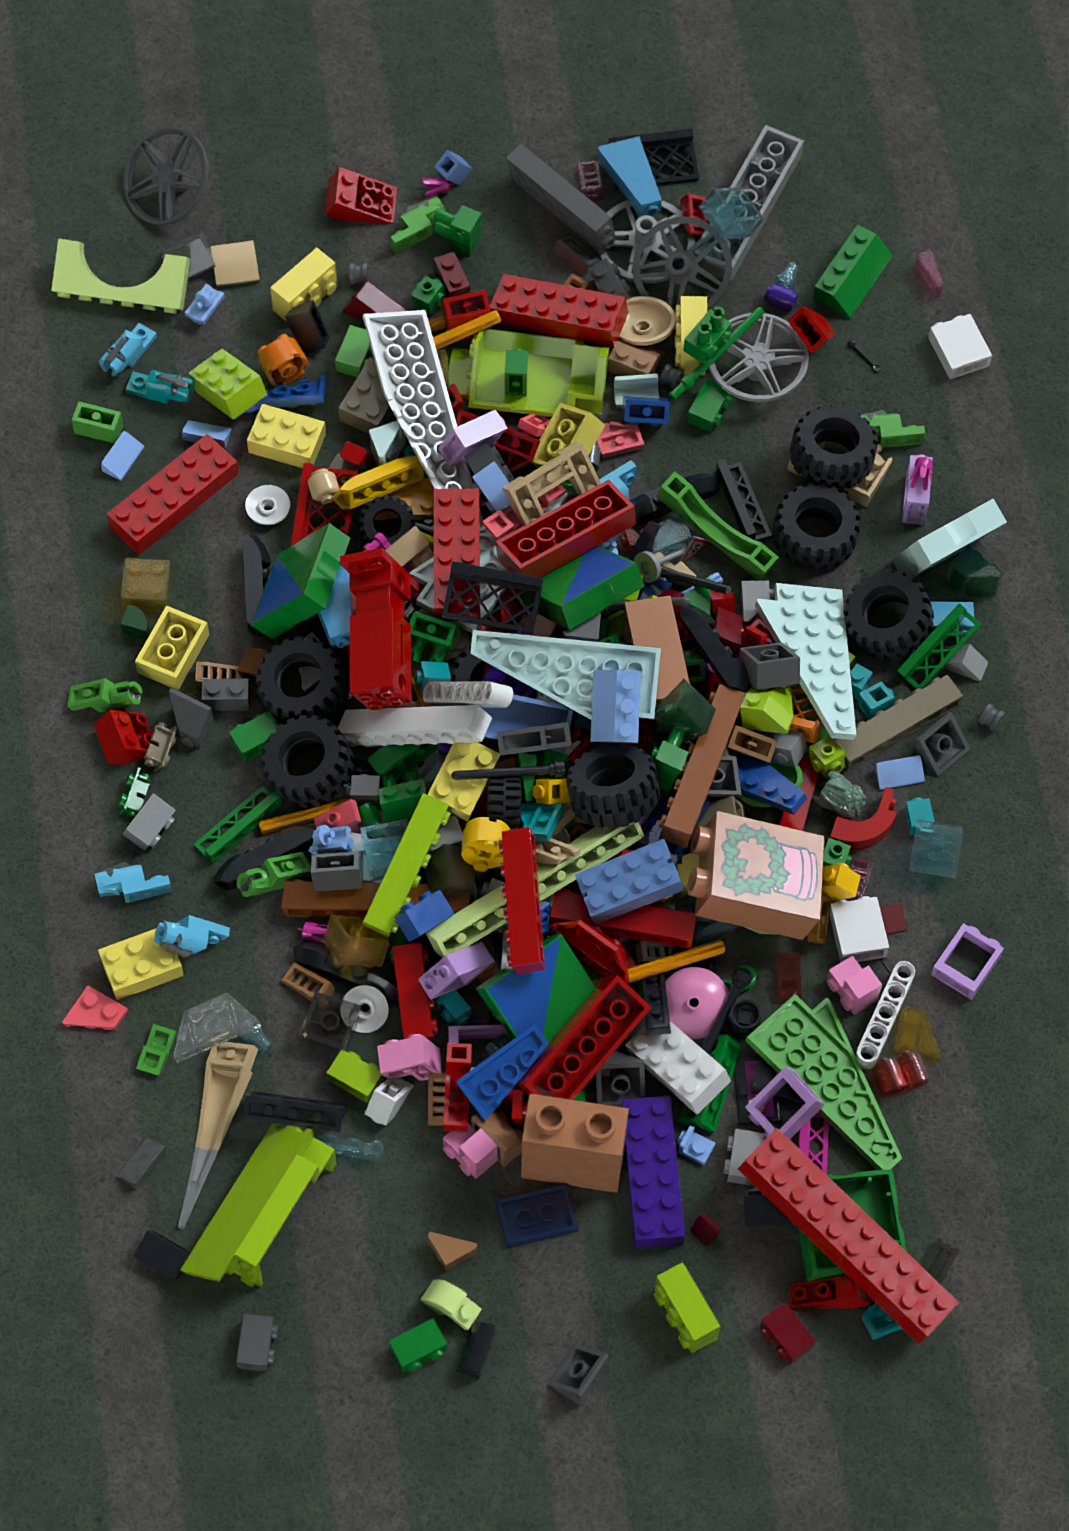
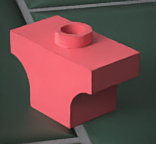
[314,799,363,833]

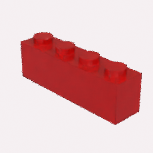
[392,942,438,1041]

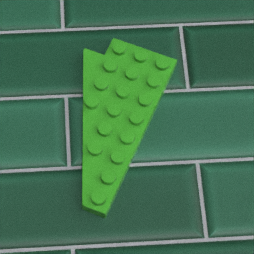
[745,994,902,1170]

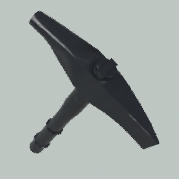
[627,521,731,601]

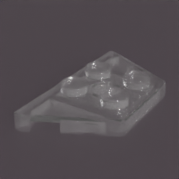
[173,992,261,1063]

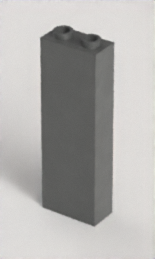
[506,144,616,253]

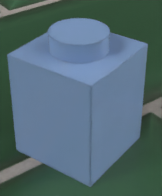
[434,150,473,185]

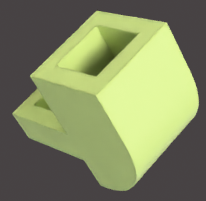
[420,1280,482,1330]

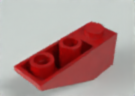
[789,1275,871,1309]

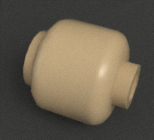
[308,469,339,504]

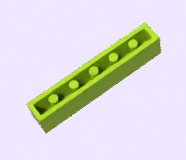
[363,793,451,937]

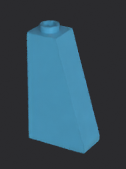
[598,137,662,216]
[317,565,352,648]

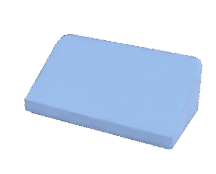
[182,420,231,449]
[101,431,144,481]
[874,755,925,790]

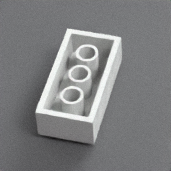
[625,1021,731,1115]

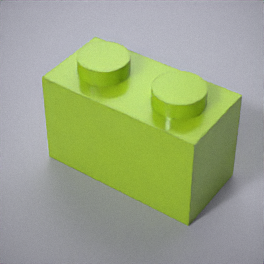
[327,1050,384,1104]

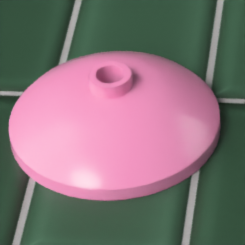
[665,967,729,1039]

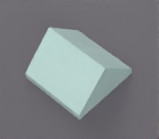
[369,421,405,467]

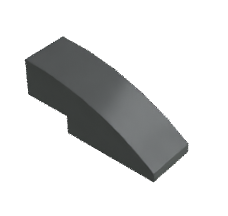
[497,722,572,755]

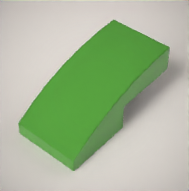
[136,1024,177,1076]

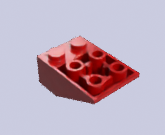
[325,167,397,224]

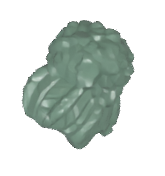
[813,771,866,819]

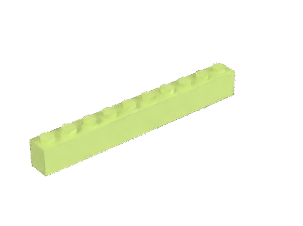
[426,822,645,958]

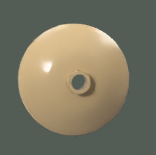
[619,296,676,346]

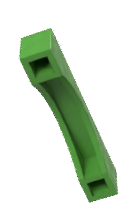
[656,472,779,581]

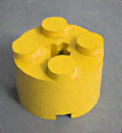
[461,817,510,872]

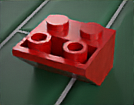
[440,289,492,344]
[94,710,157,765]

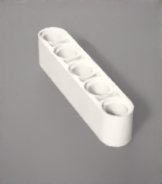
[856,961,915,1070]

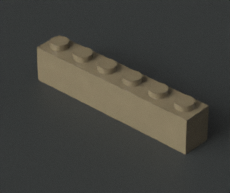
[834,675,963,771]

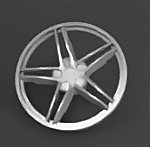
[597,200,695,284]
[709,313,809,402]

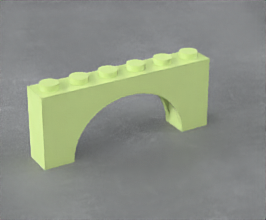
[51,239,190,314]

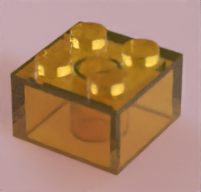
[120,558,172,612]
[323,915,390,968]

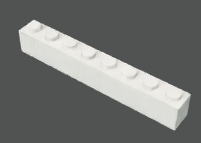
[338,705,492,747]

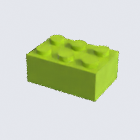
[188,349,268,420]
[653,1262,720,1353]

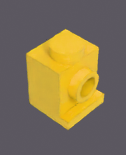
[532,777,570,804]

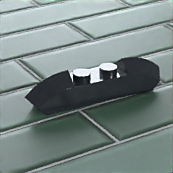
[630,473,720,528]
[242,535,271,637]
[679,604,748,693]
[213,825,316,890]
[293,942,399,1002]

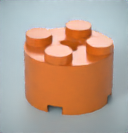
[257,334,309,386]

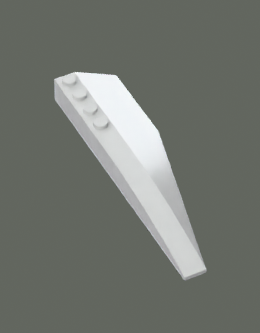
[363,310,483,527]

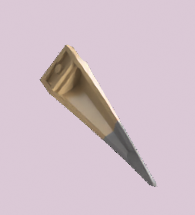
[178,1041,258,1230]

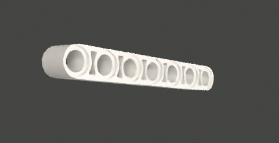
[423,681,513,708]

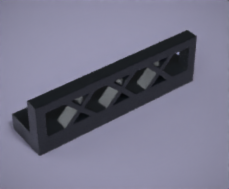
[716,459,772,542]

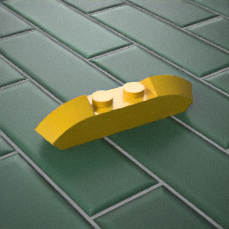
[332,456,425,509]

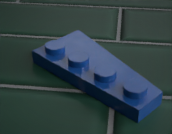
[244,375,327,413]
[737,755,807,815]
[456,1024,549,1122]

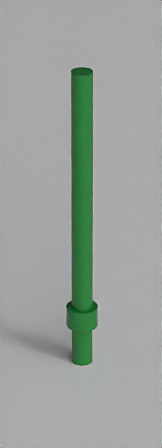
[669,307,765,400]

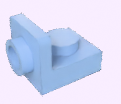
[677,1126,716,1165]

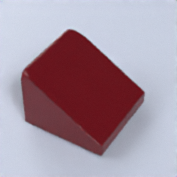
[880,903,906,935]
[690,1212,720,1247]

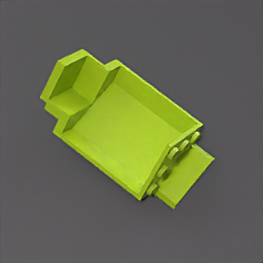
[446,329,609,417]
[180,1123,337,1287]

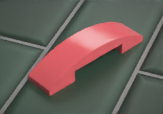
[482,484,566,540]

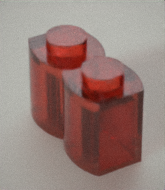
[872,1051,929,1097]

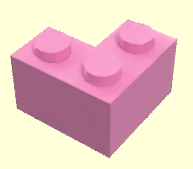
[827,956,882,1015]
[377,1034,443,1081]
[443,1123,498,1179]

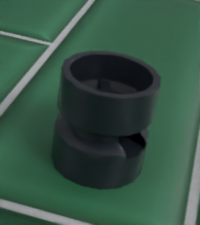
[728,999,761,1040]

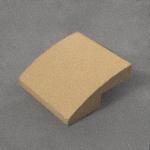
[211,241,260,287]

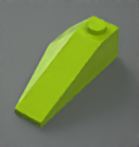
[740,686,793,734]

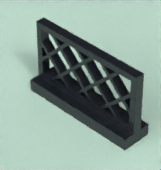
[608,128,700,190]
[442,561,544,635]
[243,1091,348,1132]

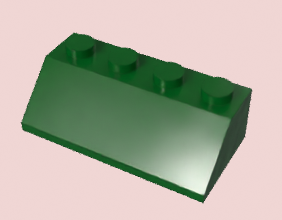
[813,224,893,319]

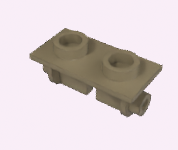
[144,722,178,772]

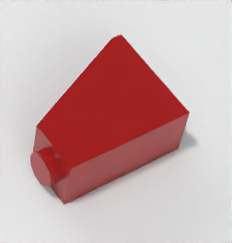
[787,306,836,354]

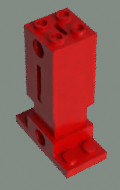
[340,548,419,711]

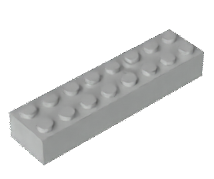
[693,125,804,284]

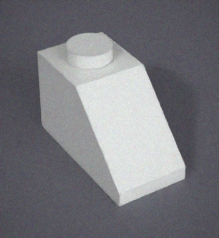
[365,1078,414,1126]

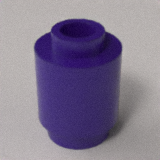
[764,283,798,311]

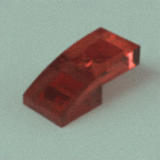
[776,952,801,999]

